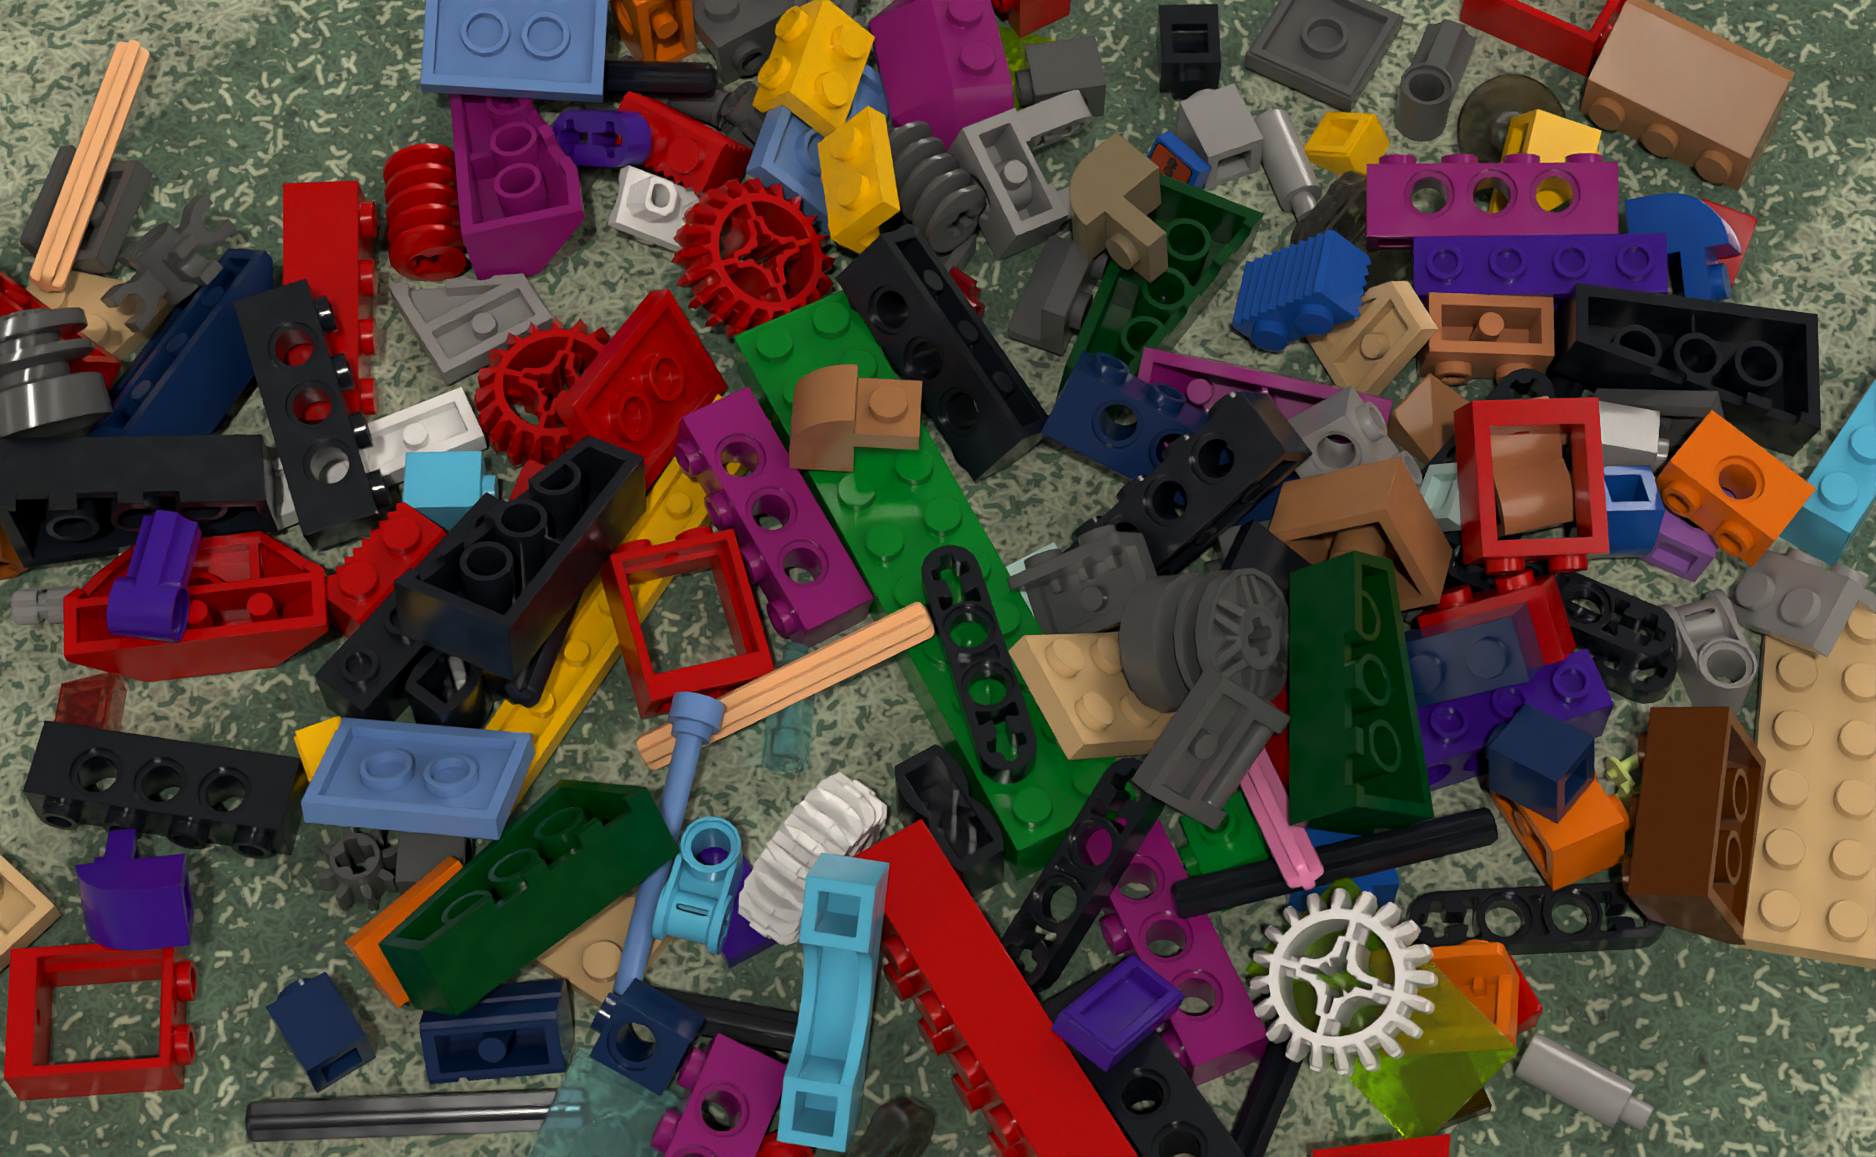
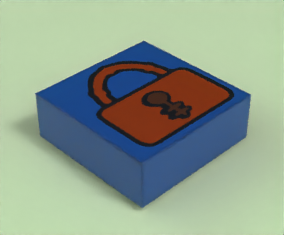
[1147,131,1213,189]

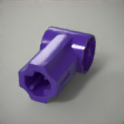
[107,510,202,643]

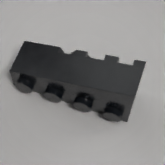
[1552,283,1821,456]
[0,434,278,568]
[394,435,646,682]

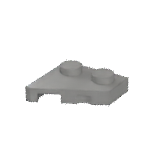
[389,273,553,386]

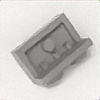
[1730,547,1876,658]

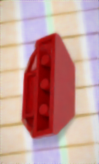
[63,531,329,682]

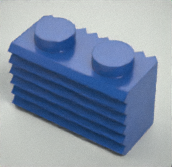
[1232,229,1371,351]

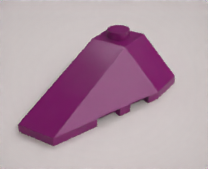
[449,93,585,280]

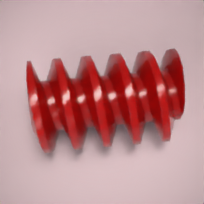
[383,143,467,281]

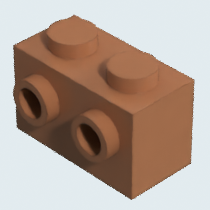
[1417,292,1555,385]

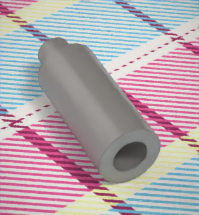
[1254,109,1322,224]
[1514,1032,1654,1131]

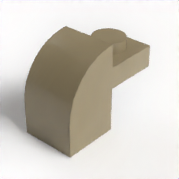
[1069,132,1168,283]

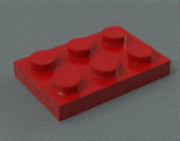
[554,289,728,492]

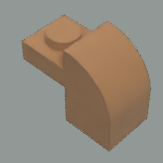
[789,364,922,472]

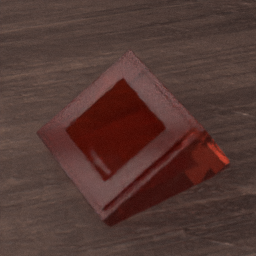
[54,673,127,732]

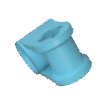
[652,816,744,955]

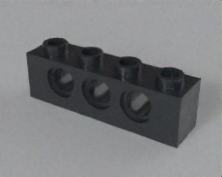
[835,225,1048,481]
[233,278,392,551]
[1062,391,1313,576]
[314,492,499,722]
[23,720,310,859]
[1041,965,1245,1157]

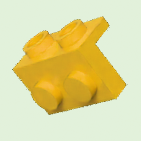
[752,0,875,138]
[817,106,900,254]

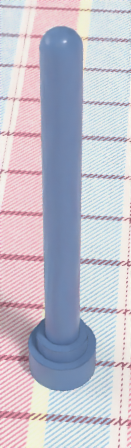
[612,692,725,997]

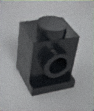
[1156,4,1221,100]

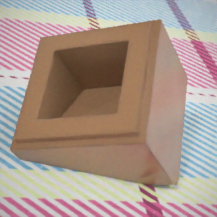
[1387,373,1469,465]

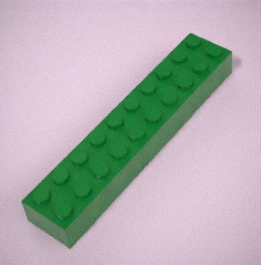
[734,290,1137,881]

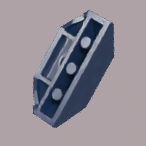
[87,248,274,437]

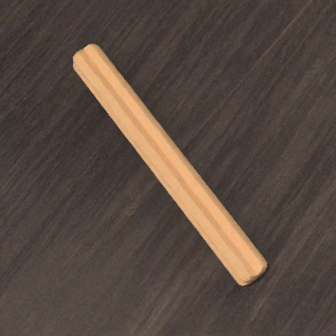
[29,39,150,293]
[636,602,936,770]

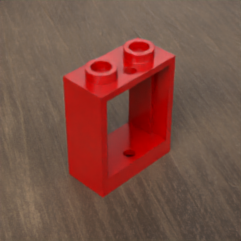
[1459,0,1626,77]
[1453,397,1610,575]
[600,526,775,719]
[4,943,197,1101]

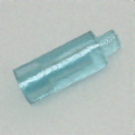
[761,642,815,773]

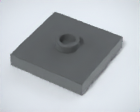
[1244,0,1403,113]

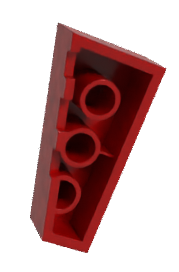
[283,180,379,425]

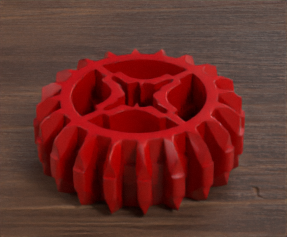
[671,177,836,339]
[474,316,610,470]

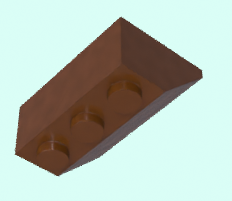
[1622,706,1766,945]

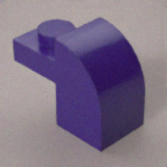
[75,828,194,950]

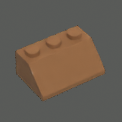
[1579,0,1795,191]

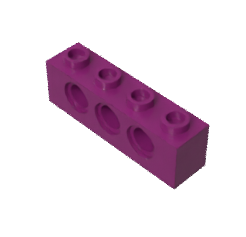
[1366,153,1618,250]
[673,386,874,653]
[1086,817,1268,1087]
[649,1033,787,1157]

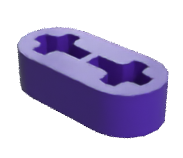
[553,109,651,168]

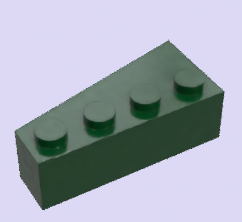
[1055,173,1264,422]
[1290,550,1435,836]
[378,779,680,1016]

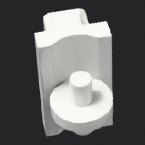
[608,165,722,252]

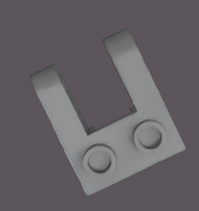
[946,90,1093,261]

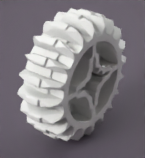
[738,772,887,946]
[1250,888,1438,1077]

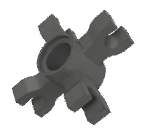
[100,194,237,332]

